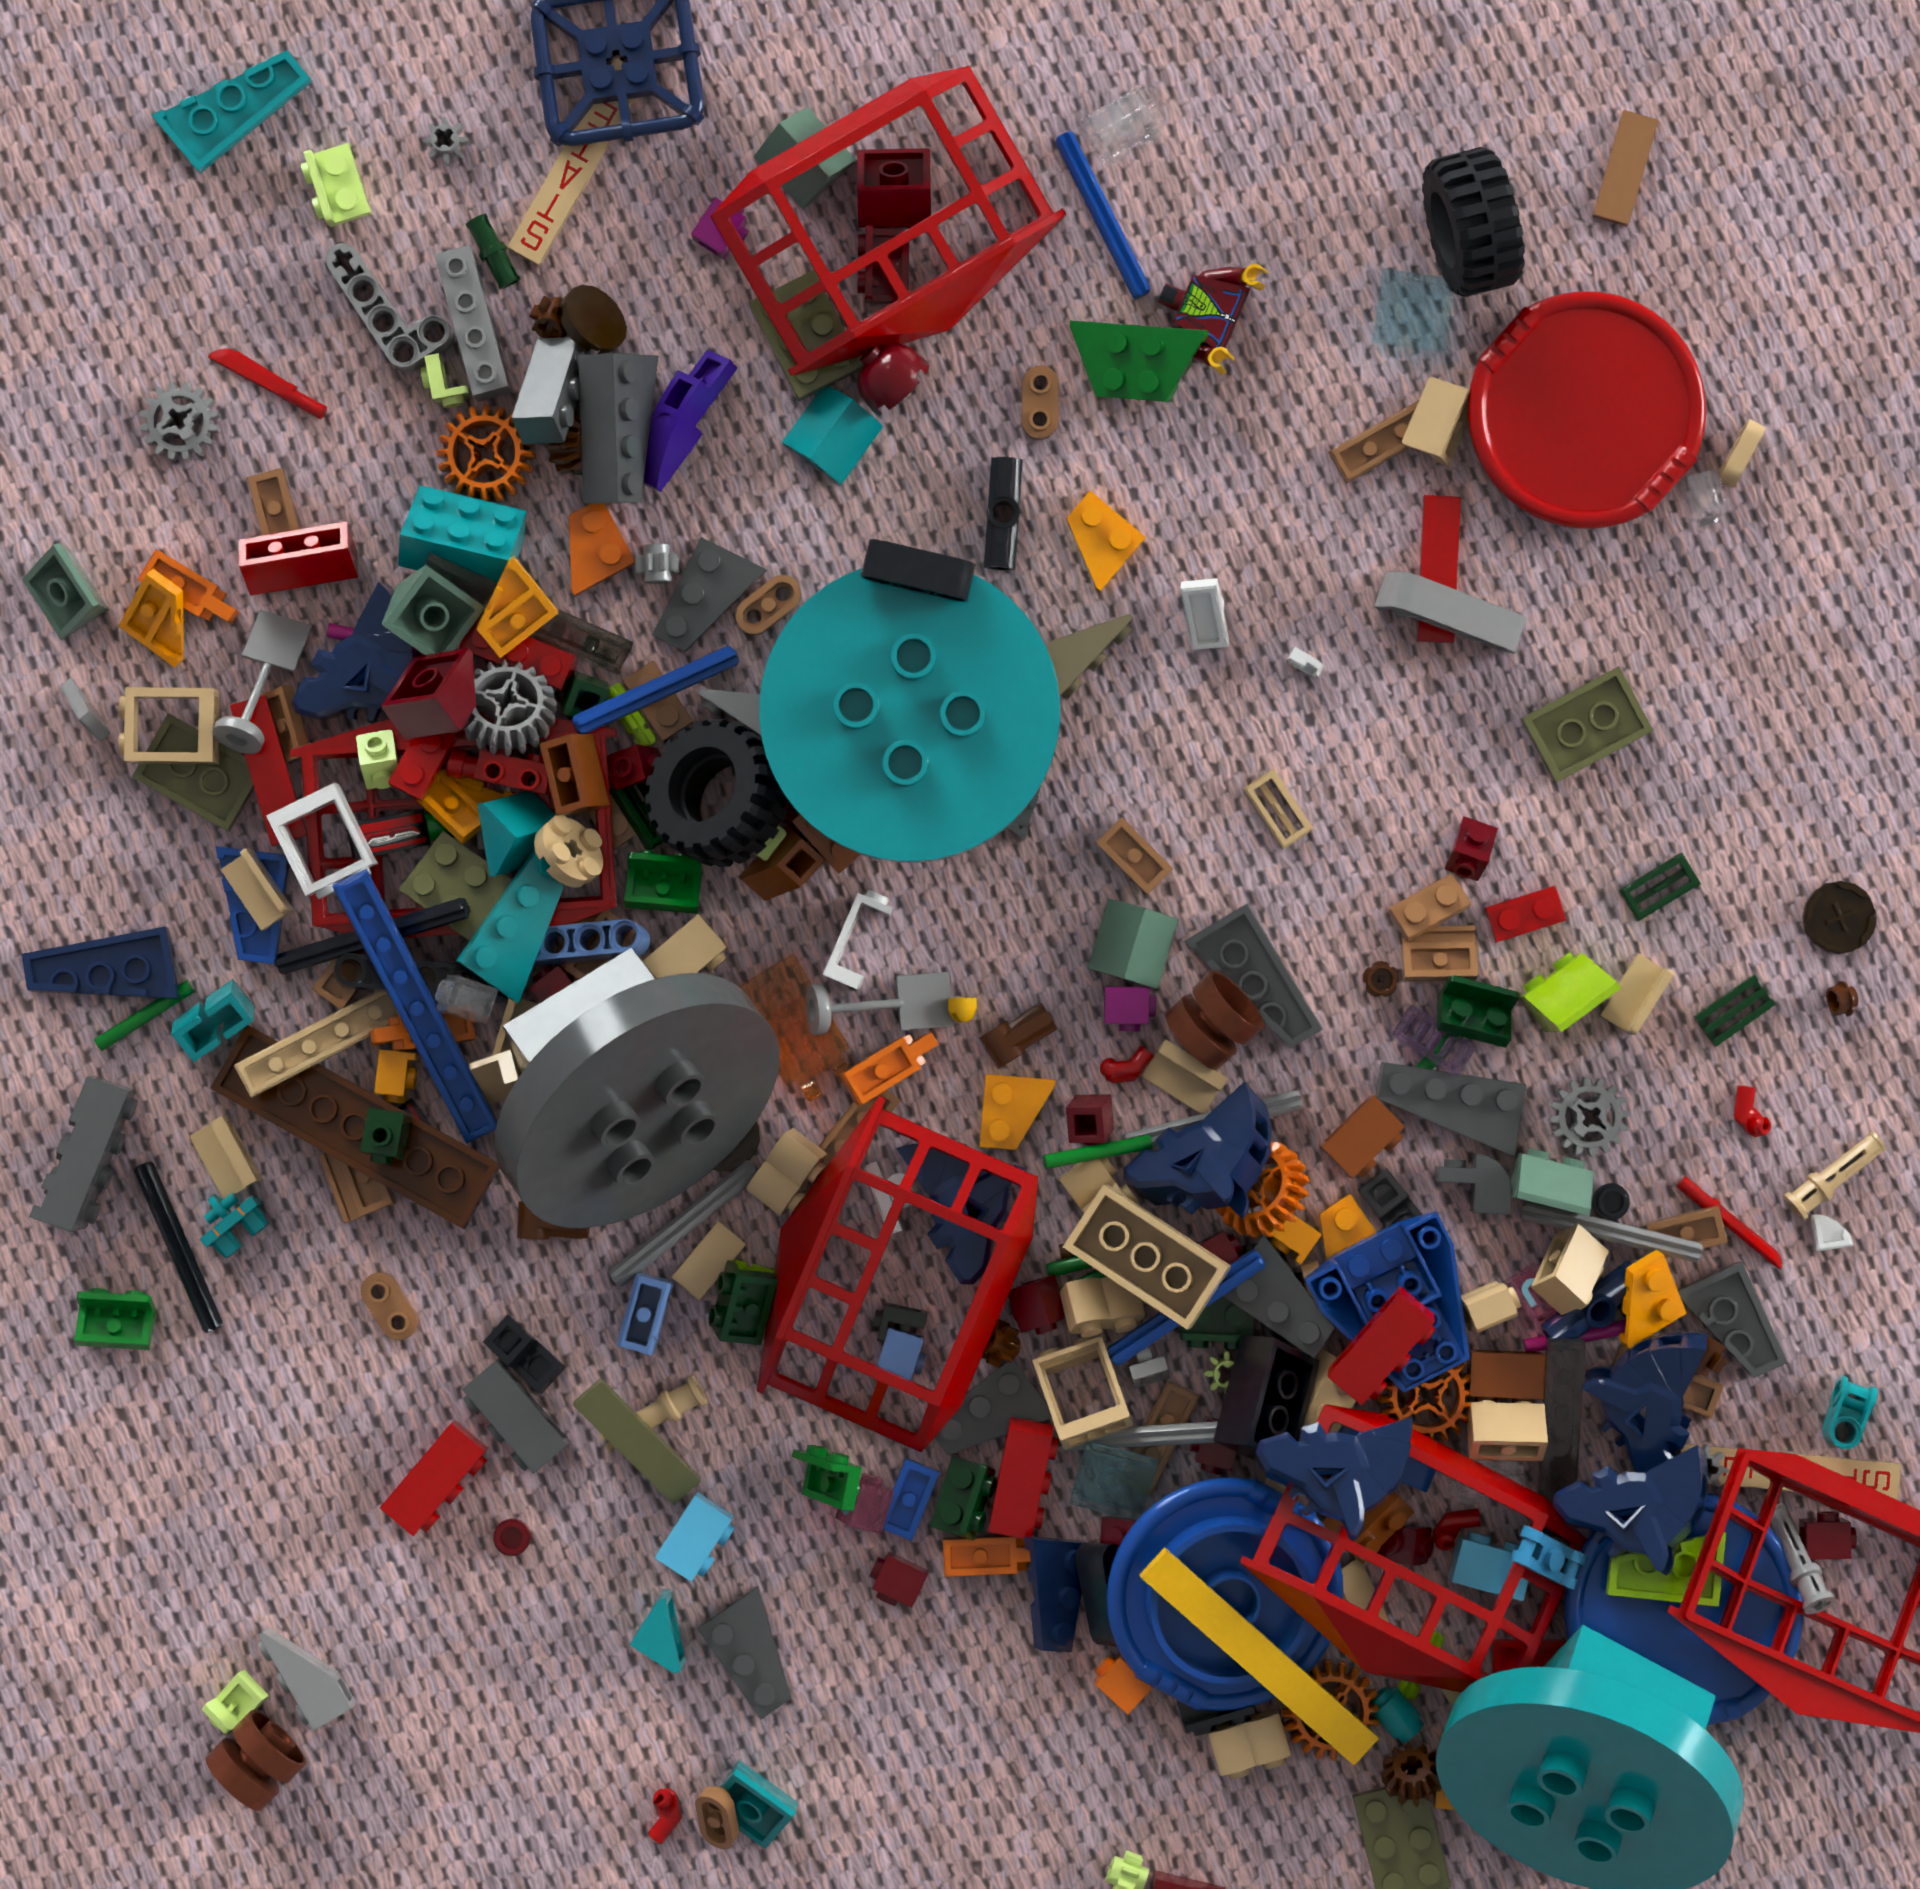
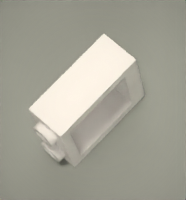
[266,783,378,899]

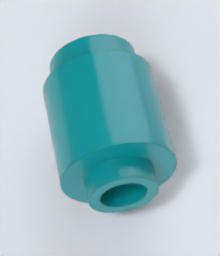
[1370,1687,1424,1743]

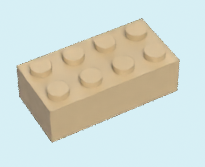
[1063,1185,1231,1330]

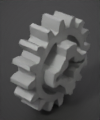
[139,381,221,462]
[1548,1077,1630,1157]

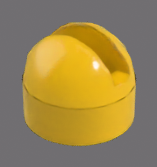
[947,997,977,1023]

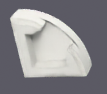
[1287,647,1324,678]
[1810,1214,1853,1251]

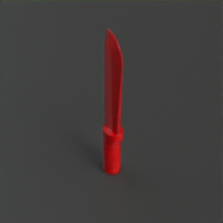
[208,349,327,419]
[1676,1176,1782,1269]

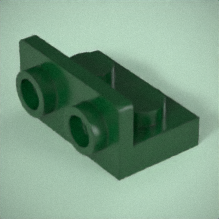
[1437,975,1519,1048]
[708,1260,778,1345]
[1179,1296,1254,1350]
[930,1456,997,1541]

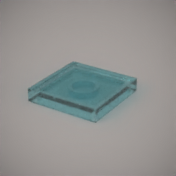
[1372,269,1454,353]
[1069,1441,1158,1520]

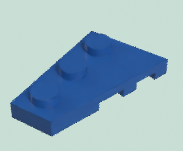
[215,846,289,964]

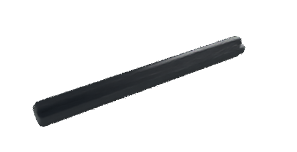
[275,898,471,975]

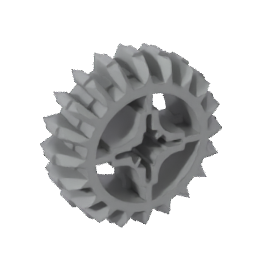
[462,659,557,757]

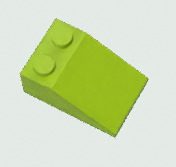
[1520,952,1621,1032]

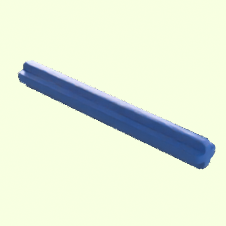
[1056,131,1150,299]
[572,646,739,734]
[1107,1249,1265,1366]

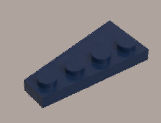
[21,926,180,999]

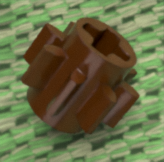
[529,296,567,338]
[982,1319,1021,1368]
[1696,1332,1728,1377]

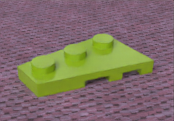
[1606,1531,1726,1607]

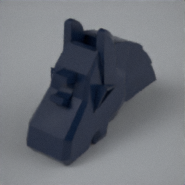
[291,582,422,722]
[1124,1081,1272,1219]
[896,1142,1025,1285]
[1583,1332,1708,1473]
[1256,1417,1412,1541]
[1553,1445,1709,1575]

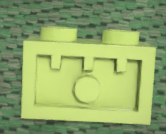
[301,143,372,227]

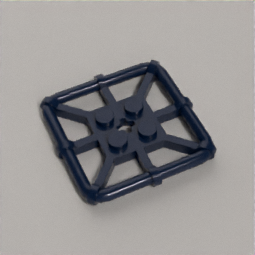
[530,0,704,147]

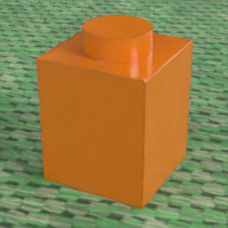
[1094,1653,1153,1715]

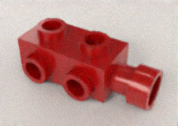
[447,748,552,797]

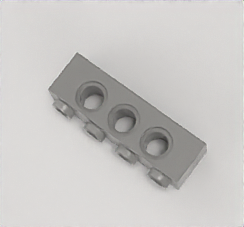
[434,245,513,402]

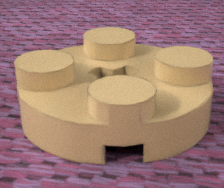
[534,815,603,888]

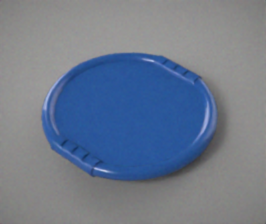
[1107,1477,1343,1711]
[1564,1493,1803,1725]

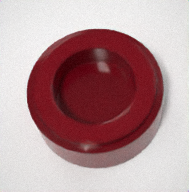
[493,1518,531,1556]

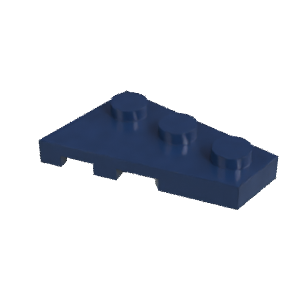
[1024,1536,1085,1652]

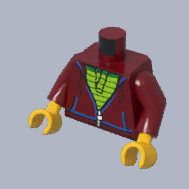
[1158,264,1268,375]

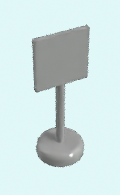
[212,610,312,754]
[805,972,954,1036]

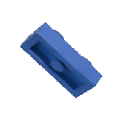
[878,1458,940,1541]

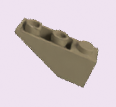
[1046,614,1134,699]

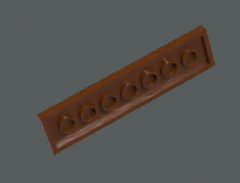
[210,1025,500,1229]

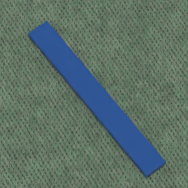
[333,869,498,1144]

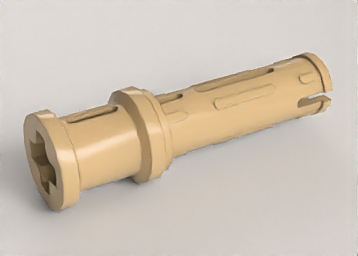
[1783,1132,1887,1221]
[599,1375,708,1452]

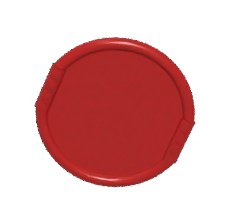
[1468,291,1706,529]

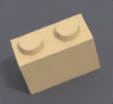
[642,914,728,978]
[1531,1223,1609,1315]
[1466,1400,1548,1461]

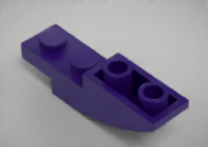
[643,350,737,492]

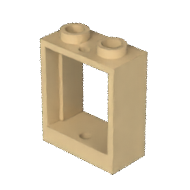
[118,687,221,765]
[1032,1335,1133,1450]

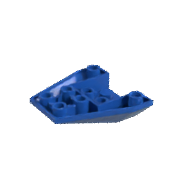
[1304,1211,1470,1393]

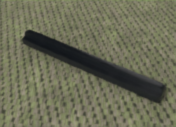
[134,1161,223,1333]

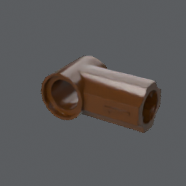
[979,1003,1057,1069]
[517,1201,590,1240]

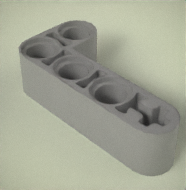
[326,243,454,373]
[1374,571,1527,654]

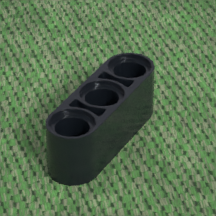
[860,539,976,602]
[1075,1542,1119,1647]

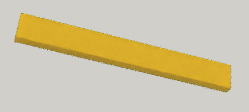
[1139,1547,1379,1765]

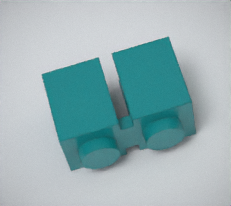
[171,979,255,1062]

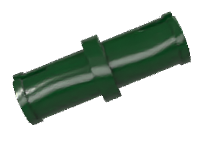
[465,214,521,290]

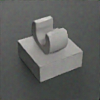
[1129,1346,1170,1389]

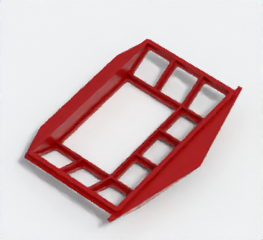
[710,66,1067,376]
[290,712,617,938]
[757,1096,1038,1452]
[1240,1404,1587,1693]
[1667,1448,1920,1733]

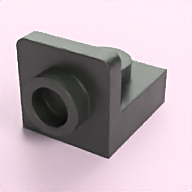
[872,1302,928,1343]

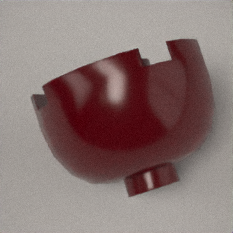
[857,343,930,416]

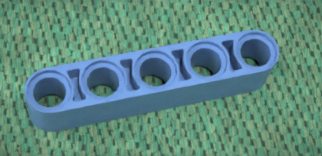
[468,919,650,967]

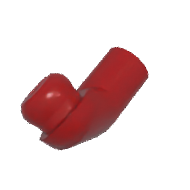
[1100,1045,1155,1083]
[1734,1085,1771,1137]
[1432,1508,1481,1551]
[648,1788,682,1844]

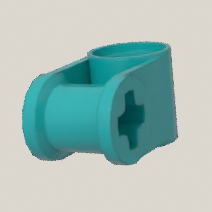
[1822,1375,1878,1449]

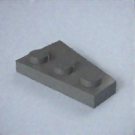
[652,537,767,652]
[1223,1235,1336,1358]
[1677,1261,1788,1378]
[934,1359,1052,1455]
[698,1586,791,1719]

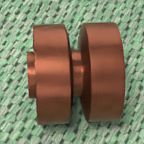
[1165,970,1265,1070]
[205,1710,307,1811]

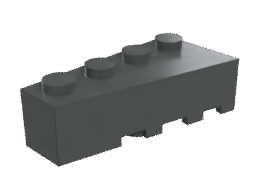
[578,353,659,504]
[29,1076,138,1232]

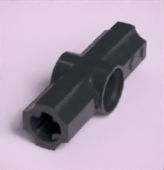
[984,457,1023,571]

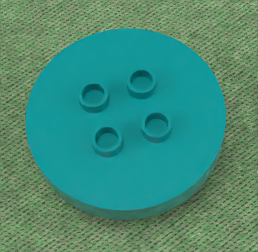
[759,568,1060,863]
[1436,1625,1744,1889]

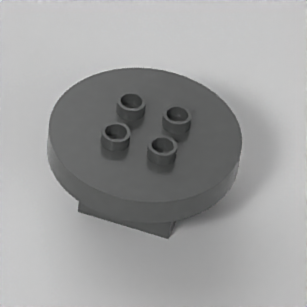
[494,948,780,1228]

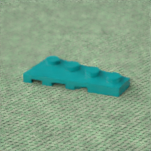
[152,50,313,174]
[456,848,564,1004]

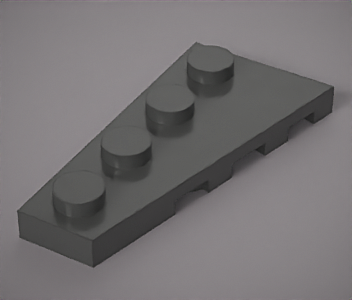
[1184,903,1323,1048]
[1375,1062,1526,1157]

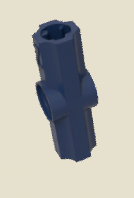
[1540,1260,1633,1352]

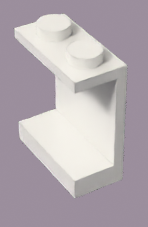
[823,890,893,990]

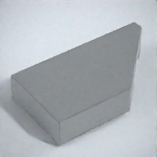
[61,678,111,741]

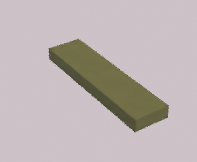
[573,1377,701,1505]

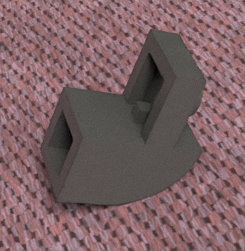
[1434,1153,1512,1214]

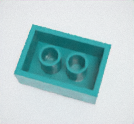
[398,485,527,589]

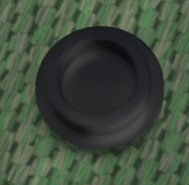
[1592,1183,1630,1220]

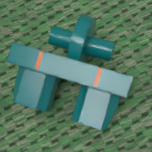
[200,1193,270,1258]

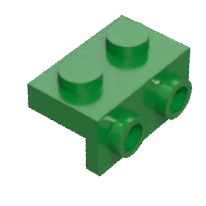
[624,850,702,914]
[74,1288,156,1350]
[792,1445,862,1511]

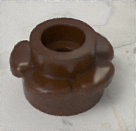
[1363,961,1399,997]
[1826,981,1859,1016]

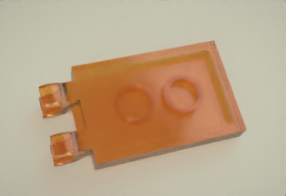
[738,953,850,1102]

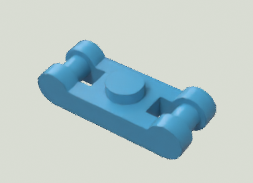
[1510,1525,1588,1590]

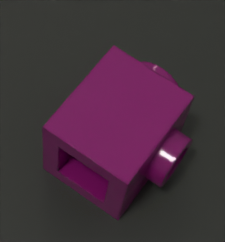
[691,197,749,260]
[1103,987,1156,1032]

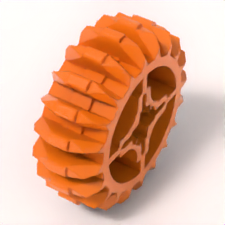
[436,404,536,502]
[1215,1141,1310,1238]
[1376,1362,1472,1442]
[1281,1659,1380,1761]

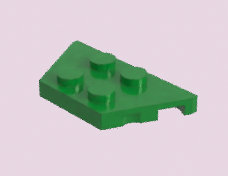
[1069,320,1209,402]

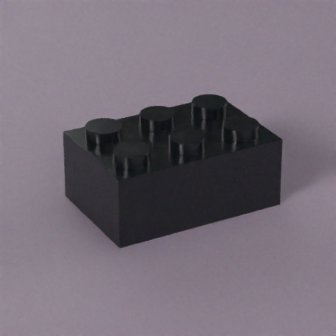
[1213,1335,1320,1462]

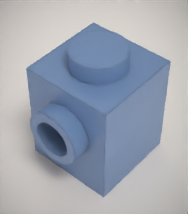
[877,1326,926,1381]

